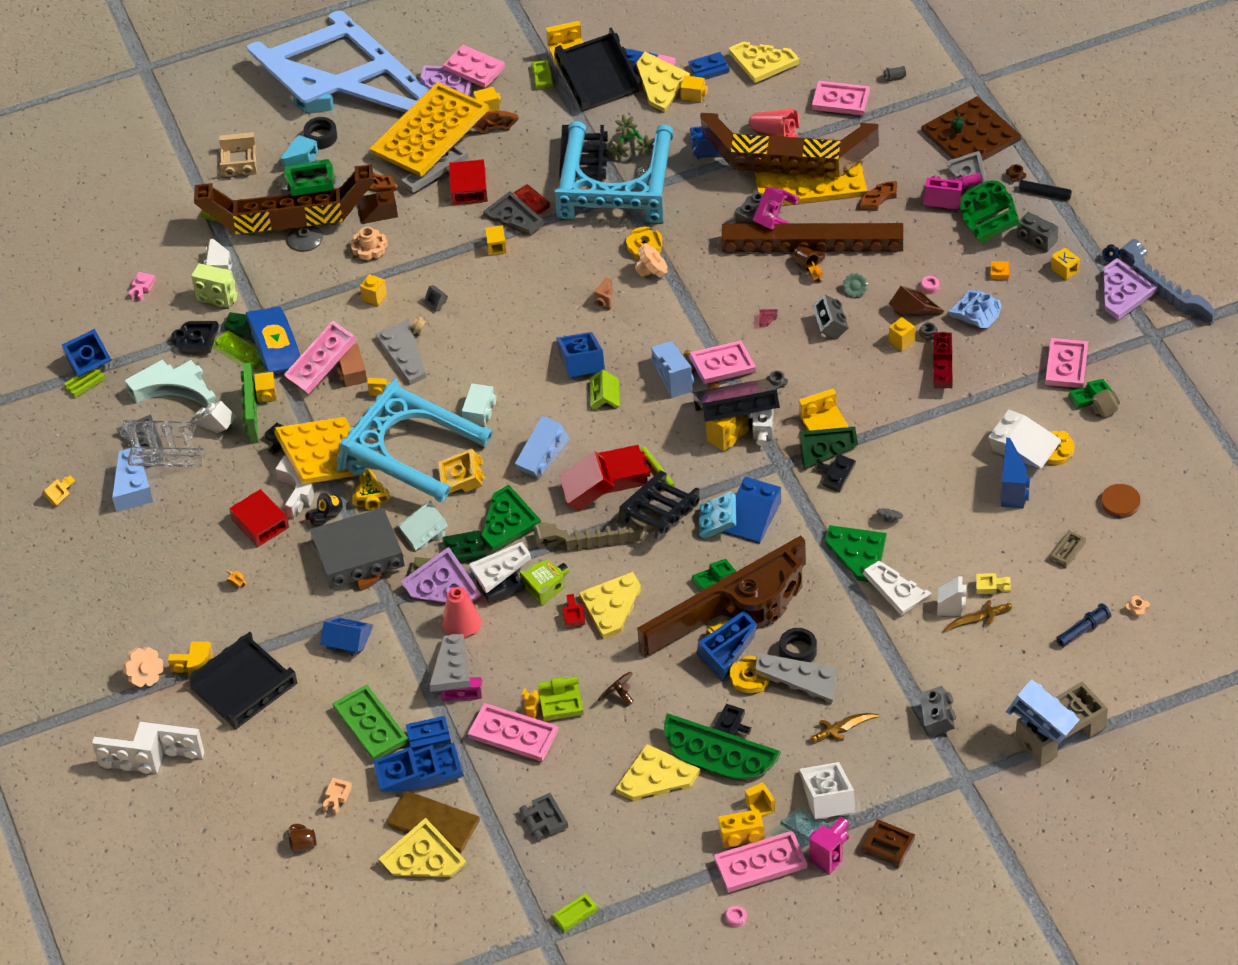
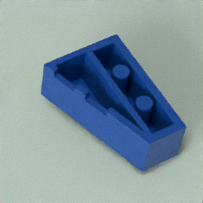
[697,611,757,681]

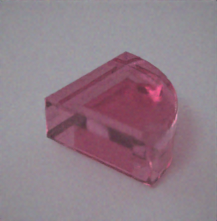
[759,309,778,327]

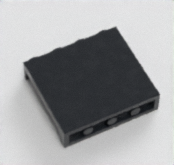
[554,27,641,112]
[692,379,780,422]
[188,631,298,729]

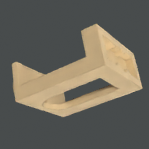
[219,132,257,177]

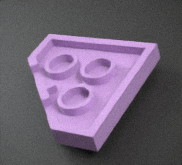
[421,65,472,96]
[1104,258,1157,320]
[401,547,482,603]

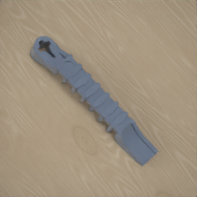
[1119,239,1215,325]

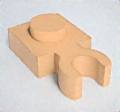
[323,778,353,814]

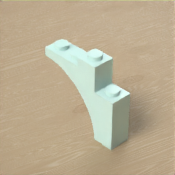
[125,359,216,407]

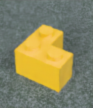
[706,415,749,452]

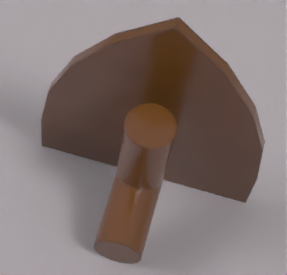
[598,672,634,706]

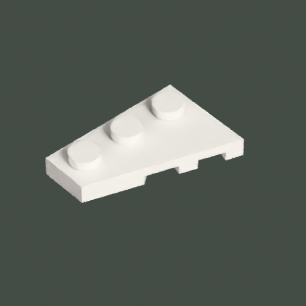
[469,542,531,593]
[863,561,932,616]

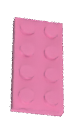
[284,320,358,394]
[468,703,559,762]
[714,831,807,893]

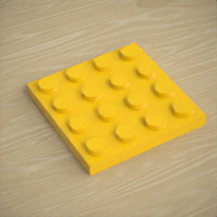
[274,417,373,485]

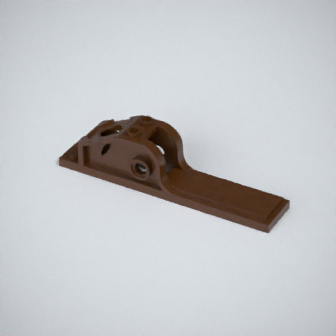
[637,535,806,657]

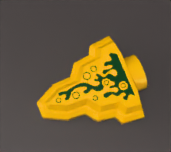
[352,469,391,510]

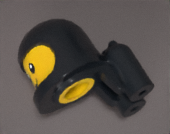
[305,493,343,524]

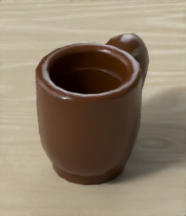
[793,246,825,271]
[288,824,317,853]

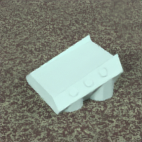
[396,500,448,551]

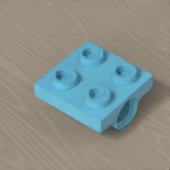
[699,491,736,539]

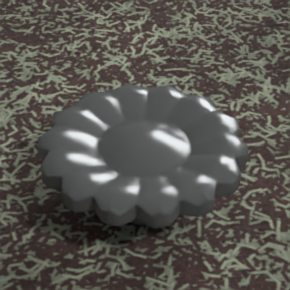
[876,508,903,522]

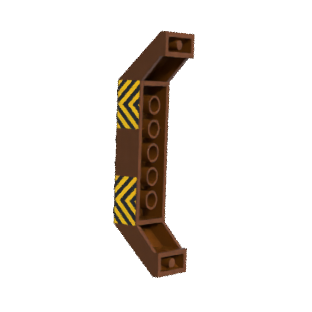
[700,113,879,178]
[194,164,374,235]

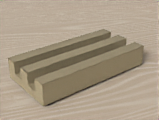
[1049,530,1086,568]

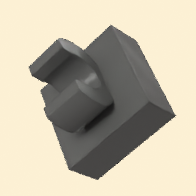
[423,285,448,311]

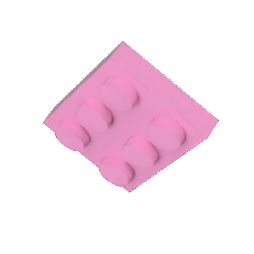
[443,45,505,88]
[812,81,870,116]
[1045,338,1088,388]
[689,341,756,384]

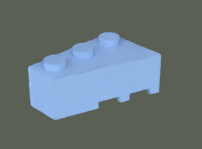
[651,341,694,398]
[515,416,570,479]
[112,446,153,512]
[1006,679,1080,744]

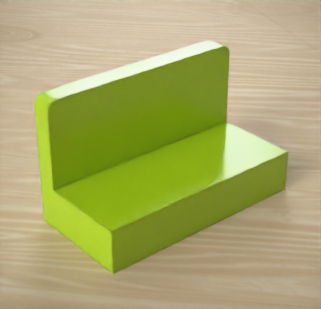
[590,369,620,410]

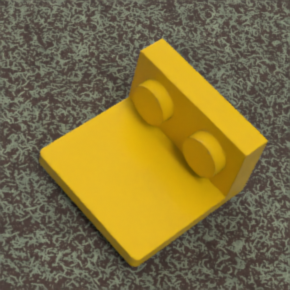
[546,21,583,65]
[799,388,848,431]

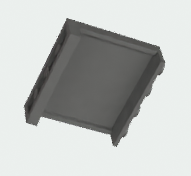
[310,507,405,589]

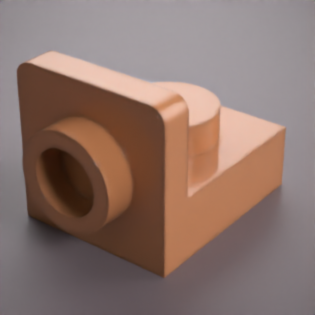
[594,277,613,310]

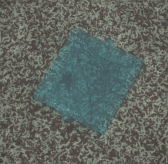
[780,807,829,841]

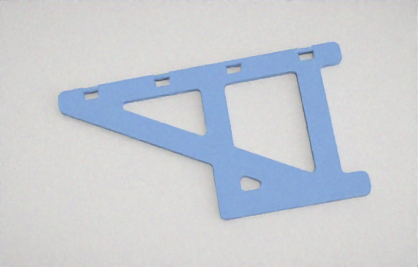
[247,11,430,113]

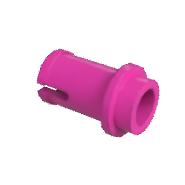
[959,172,982,189]

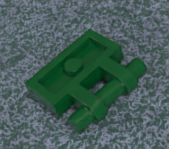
[442,530,486,564]

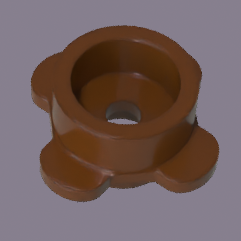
[1006,164,1026,182]

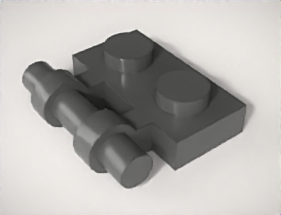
[519,793,568,841]

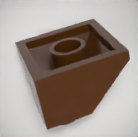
[358,190,398,224]
[889,286,944,316]

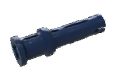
[1056,603,1112,648]

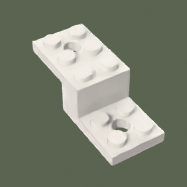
[92,722,205,774]

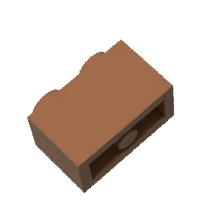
[336,344,367,387]

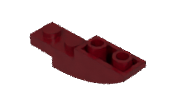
[933,332,953,388]

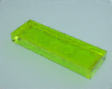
[215,330,263,370]

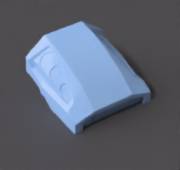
[947,290,1002,328]

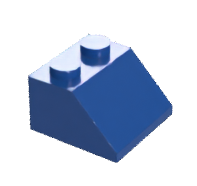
[62,329,112,377]
[320,617,373,654]

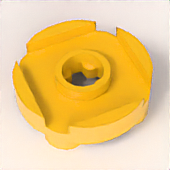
[626,227,663,259]
[1046,431,1074,465]
[730,656,770,693]

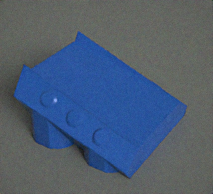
[690,126,720,160]

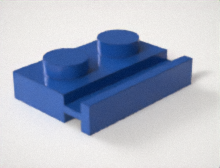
[688,52,730,80]
[405,716,451,752]

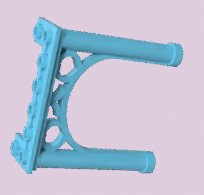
[555,121,674,223]
[336,378,493,503]

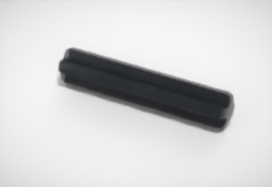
[1019,180,1072,200]

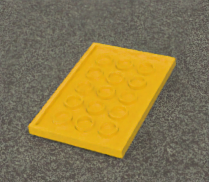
[369,82,490,177]
[754,161,867,206]

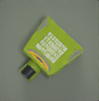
[519,560,569,606]

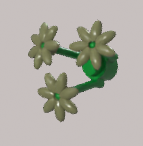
[607,114,655,161]

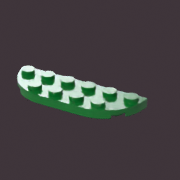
[664,713,781,780]

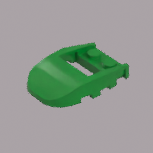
[284,159,336,196]
[960,180,1020,245]

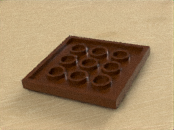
[921,96,1021,161]

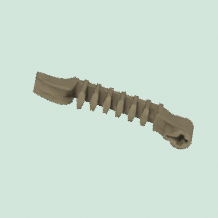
[533,514,670,552]

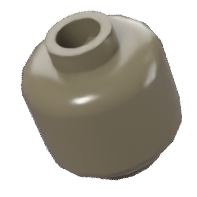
[1090,389,1120,417]

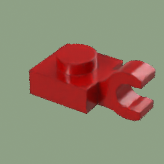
[562,594,586,628]

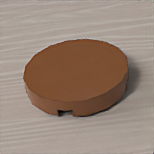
[1101,484,1140,518]

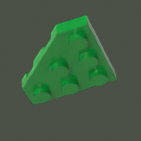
[482,485,541,552]
[826,525,887,582]

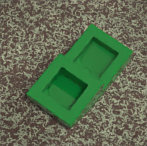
[1068,379,1112,409]
[691,559,736,592]

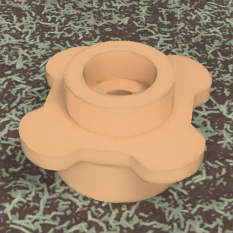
[1126,596,1150,616]

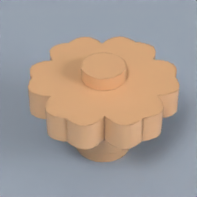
[350,227,388,260]
[635,244,668,277]
[123,647,163,687]

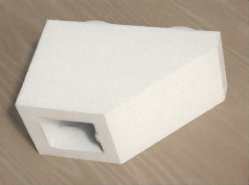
[204,239,232,271]
[193,401,237,433]
[937,576,966,617]

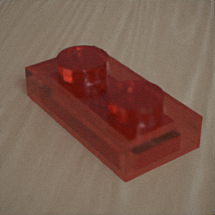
[514,184,550,215]

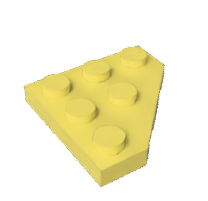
[728,42,800,83]
[636,52,690,113]
[579,572,641,639]
[616,744,700,801]
[379,818,467,878]

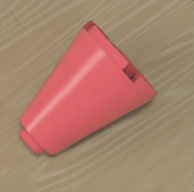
[749,108,800,137]
[442,587,481,639]

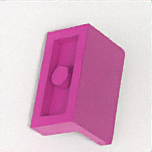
[441,677,482,701]

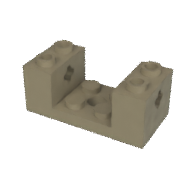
[1016,681,1108,766]

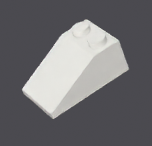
[988,409,1061,469]
[799,762,856,819]

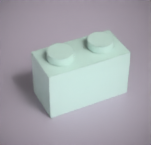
[462,383,497,427]

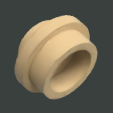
[411,317,427,334]

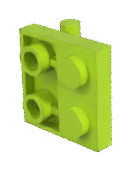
[538,676,584,721]

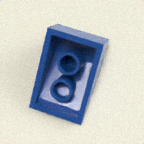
[556,332,605,378]
[1001,437,1030,508]
[724,476,781,544]

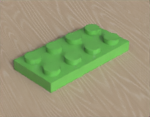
[240,362,258,444]
[333,685,409,761]

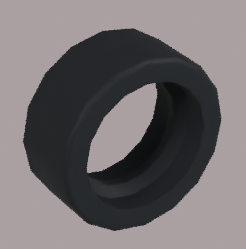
[303,117,337,149]
[779,628,817,663]

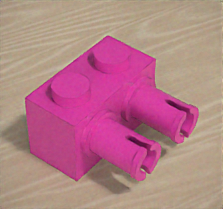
[923,175,963,210]
[809,817,849,875]

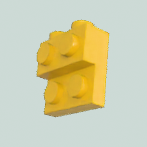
[438,449,485,493]

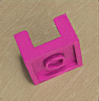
[753,187,799,229]

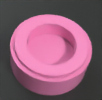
[921,276,939,294]
[725,906,747,927]

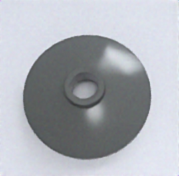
[287,226,323,252]

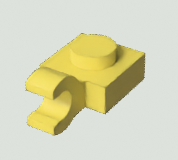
[976,573,1011,594]

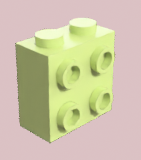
[191,263,238,309]

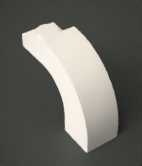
[276,455,314,519]

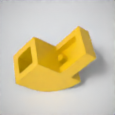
[168,642,213,676]

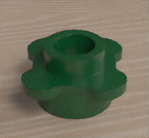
[950,114,964,134]

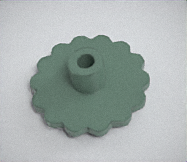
[842,273,868,298]

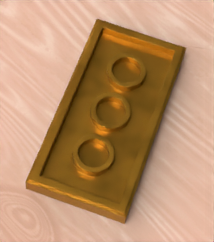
[387,790,480,852]

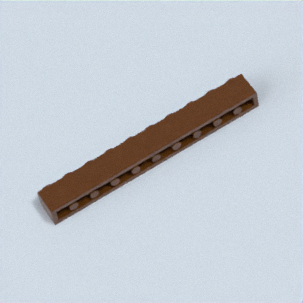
[721,223,903,252]

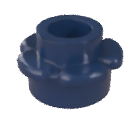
[1102,244,1120,262]

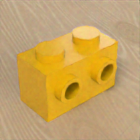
[718,809,765,848]

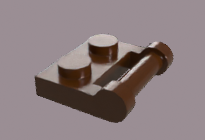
[861,819,915,867]

